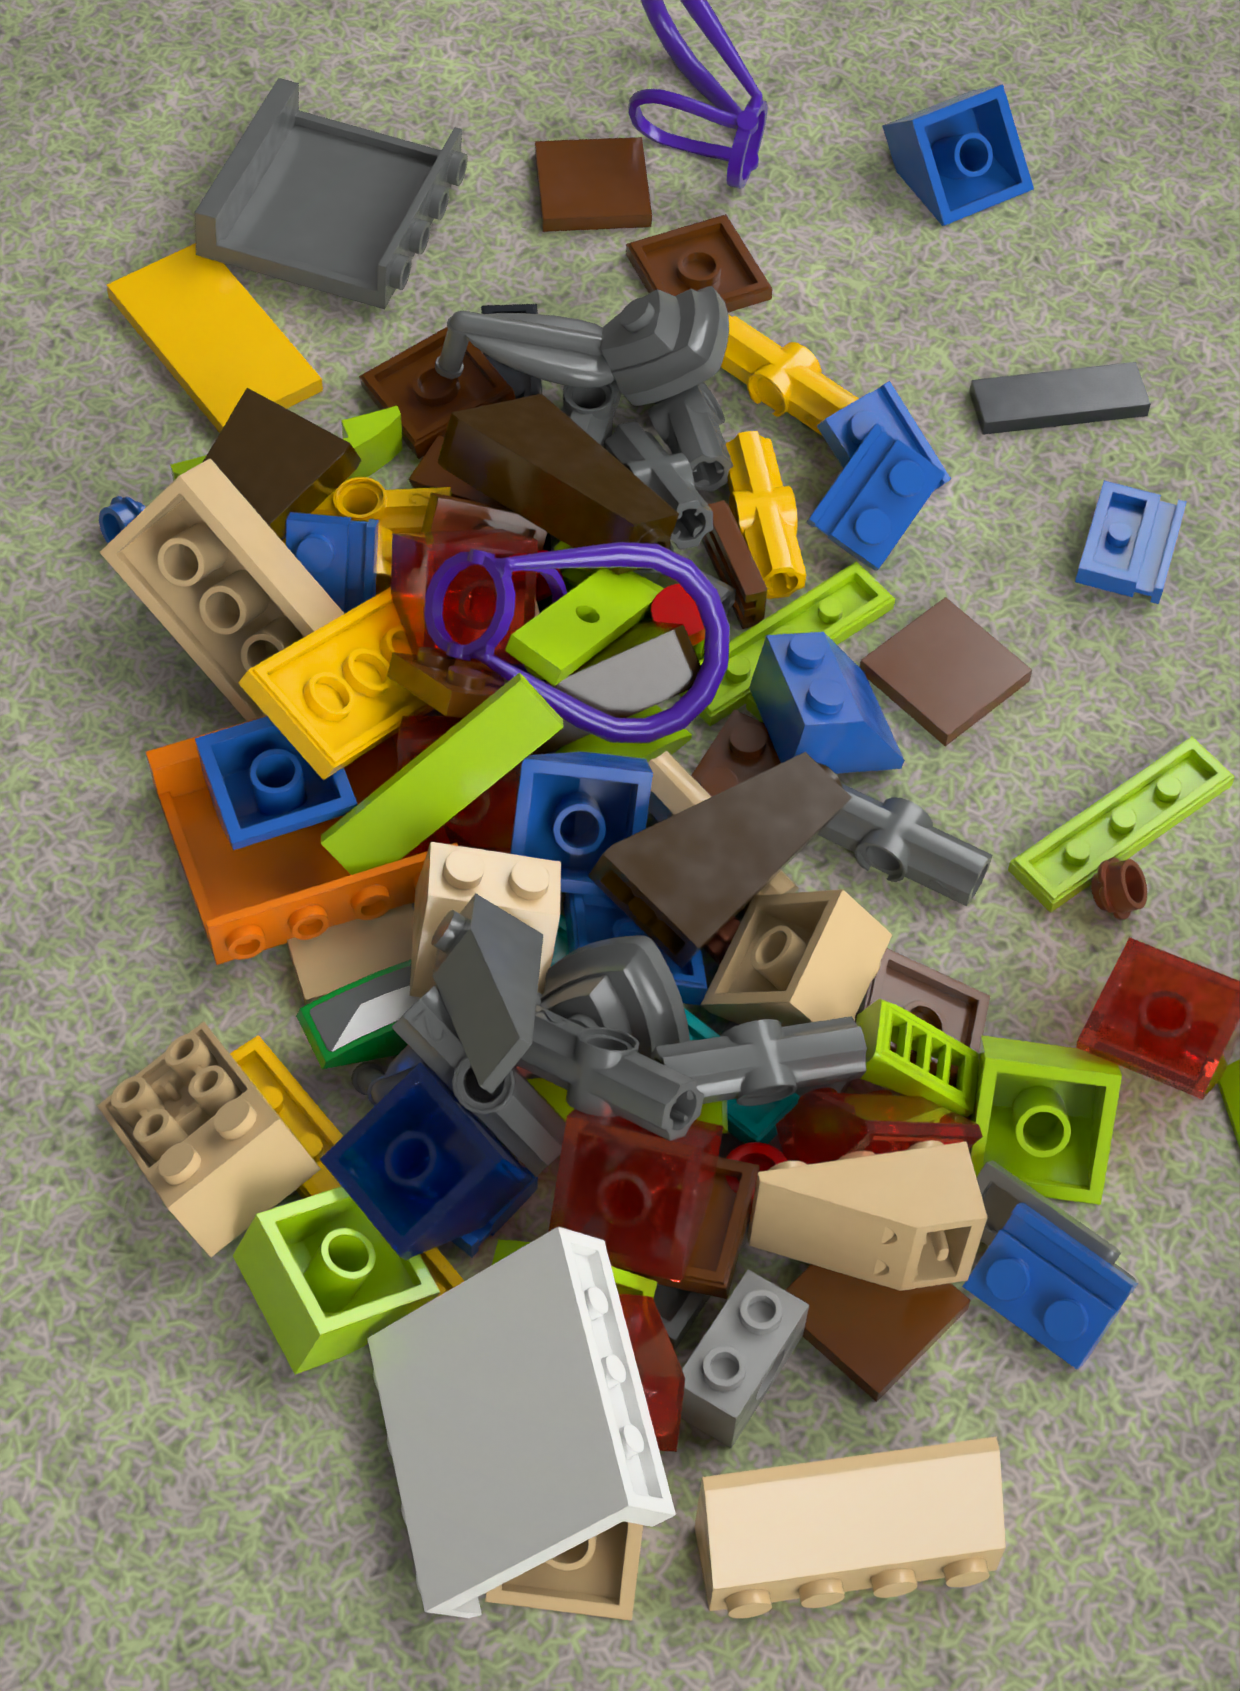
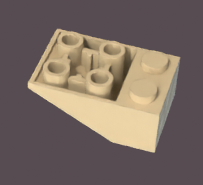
[97,1021,321,1257]
[747,1140,988,1291]

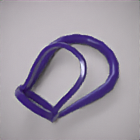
[628,0,768,189]
[424,542,730,743]

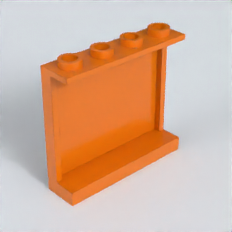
[146,715,458,965]

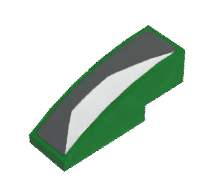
[296,959,420,1070]

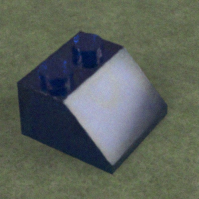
[320,1062,533,1260]

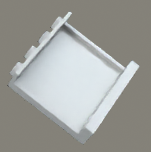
[367,1227,676,1618]

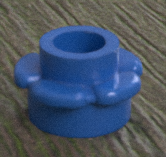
[99,496,146,543]

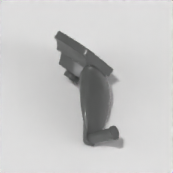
[435,286,729,406]
[351,935,690,1109]

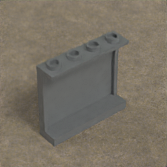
[194,78,468,310]

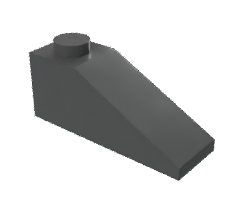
[431,893,543,1093]

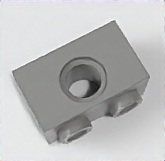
[671,1269,809,1448]

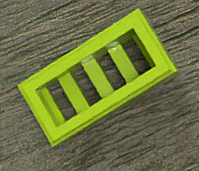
[856,999,980,1117]

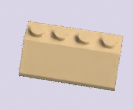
[100,458,345,721]
[694,1436,1006,1618]

